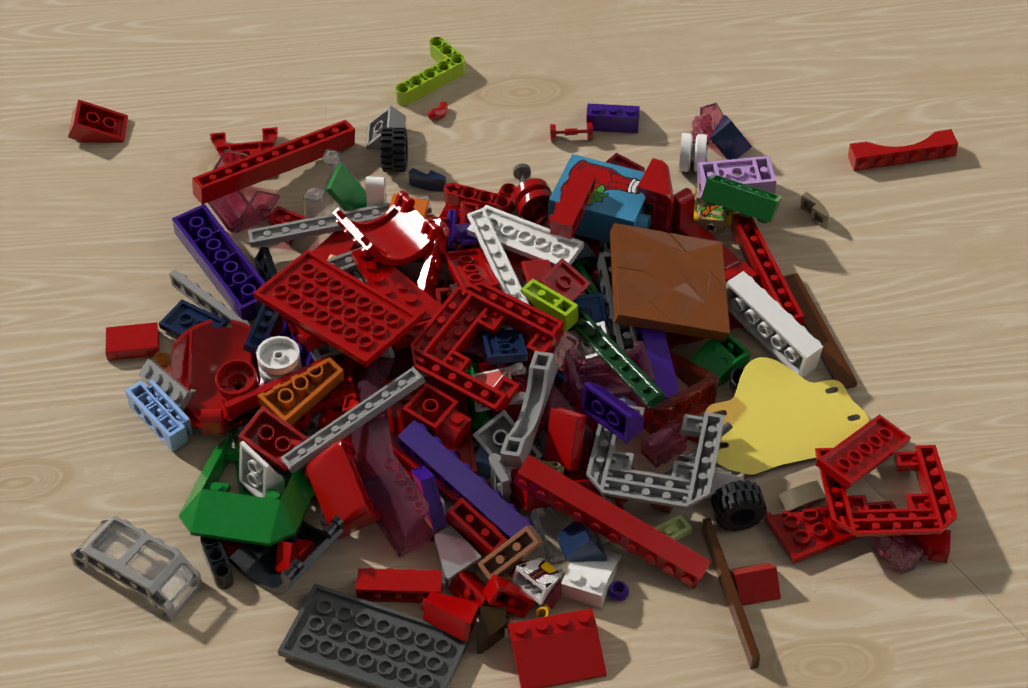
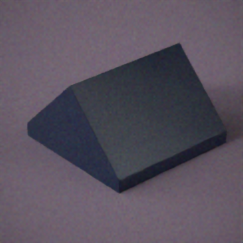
[710,115,752,160]
[557,521,607,562]

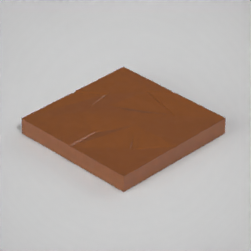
[610,223,730,342]

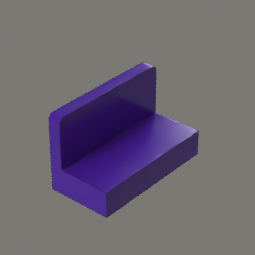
[452,223,479,245]

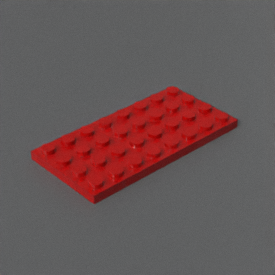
[253,249,421,367]

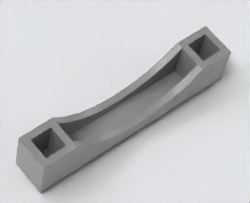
[500,351,559,468]

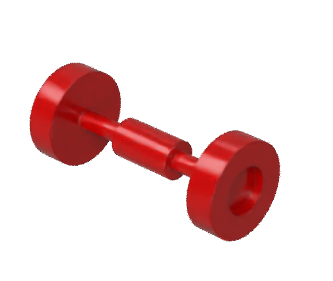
[550,122,593,142]

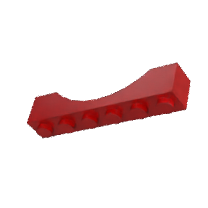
[848,129,958,171]
[416,219,450,298]

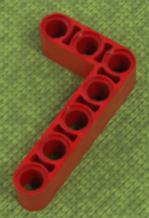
[670,188,741,271]

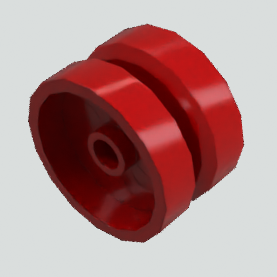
[512,178,552,223]

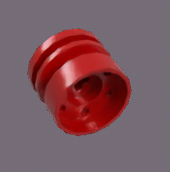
[215,359,260,405]

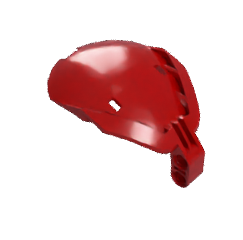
[171,319,264,435]

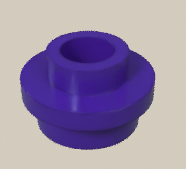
[608,581,629,601]

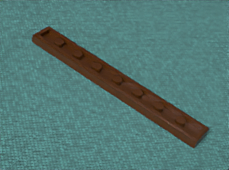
[783,273,857,389]
[702,518,760,669]

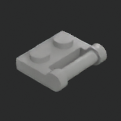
[488,453,512,504]

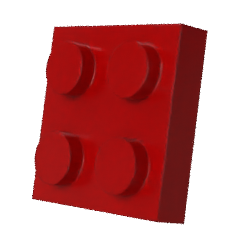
[538,258,591,302]

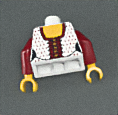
[503,558,563,618]

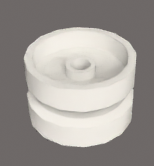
[679,133,708,173]
[256,336,302,383]

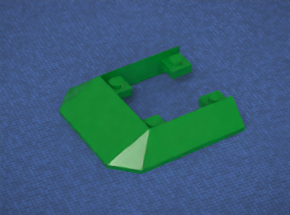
[179,435,315,547]

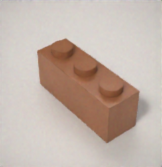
[477,525,544,580]

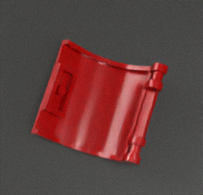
[333,190,442,266]

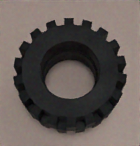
[380,128,408,172]
[711,480,767,531]

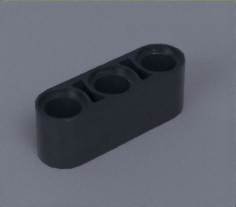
[200,537,234,590]

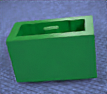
[680,334,751,395]

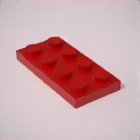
[443,248,500,289]

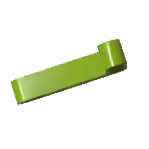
[395,36,465,106]

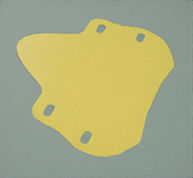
[706,357,869,475]

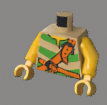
[687,187,738,237]

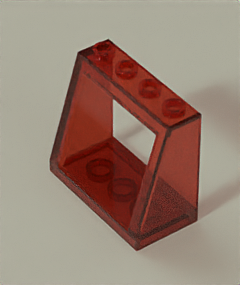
[611,351,719,438]

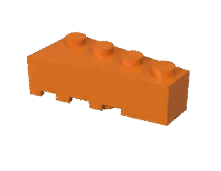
[257,357,344,426]

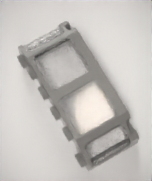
[70,516,203,622]

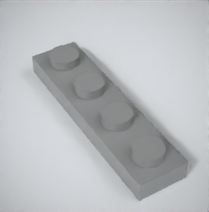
[139,358,193,411]

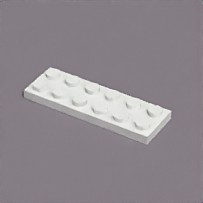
[467,205,584,267]

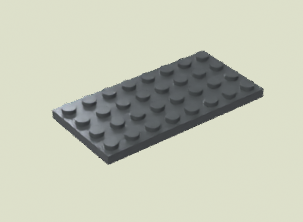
[278,583,471,688]

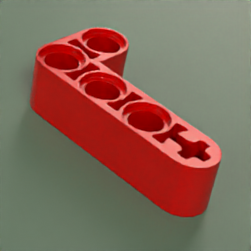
[444,183,516,214]

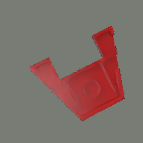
[210,127,278,165]
[292,373,360,431]

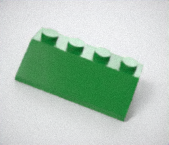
[701,174,783,224]

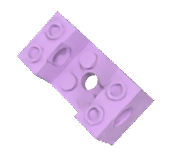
[697,156,776,198]

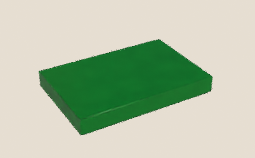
[326,164,367,211]

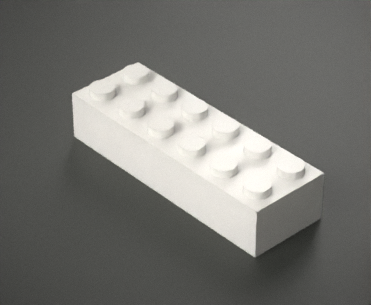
[726,271,823,378]

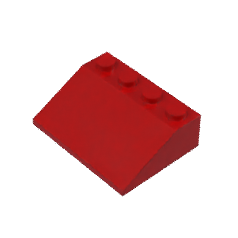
[508,608,607,688]

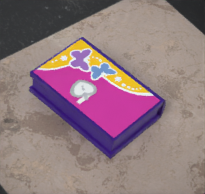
[411,466,448,531]

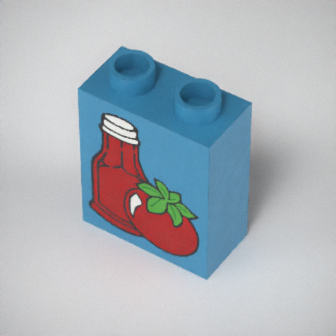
[547,154,653,243]

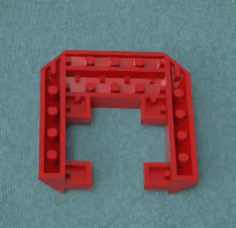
[410,282,564,411]
[815,445,957,537]

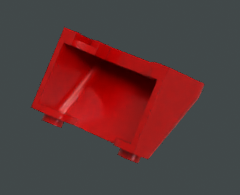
[637,158,674,233]
[304,440,383,539]

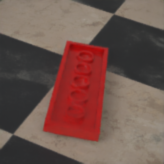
[815,414,911,489]

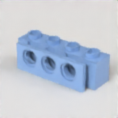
[125,380,193,452]

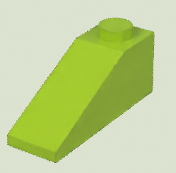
[520,279,578,332]

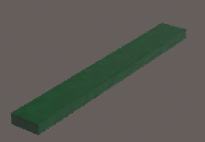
[571,307,665,409]

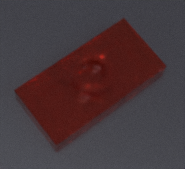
[551,330,581,374]

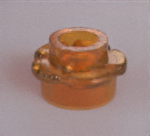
[152,351,171,369]

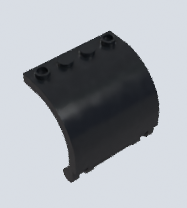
[228,516,344,594]

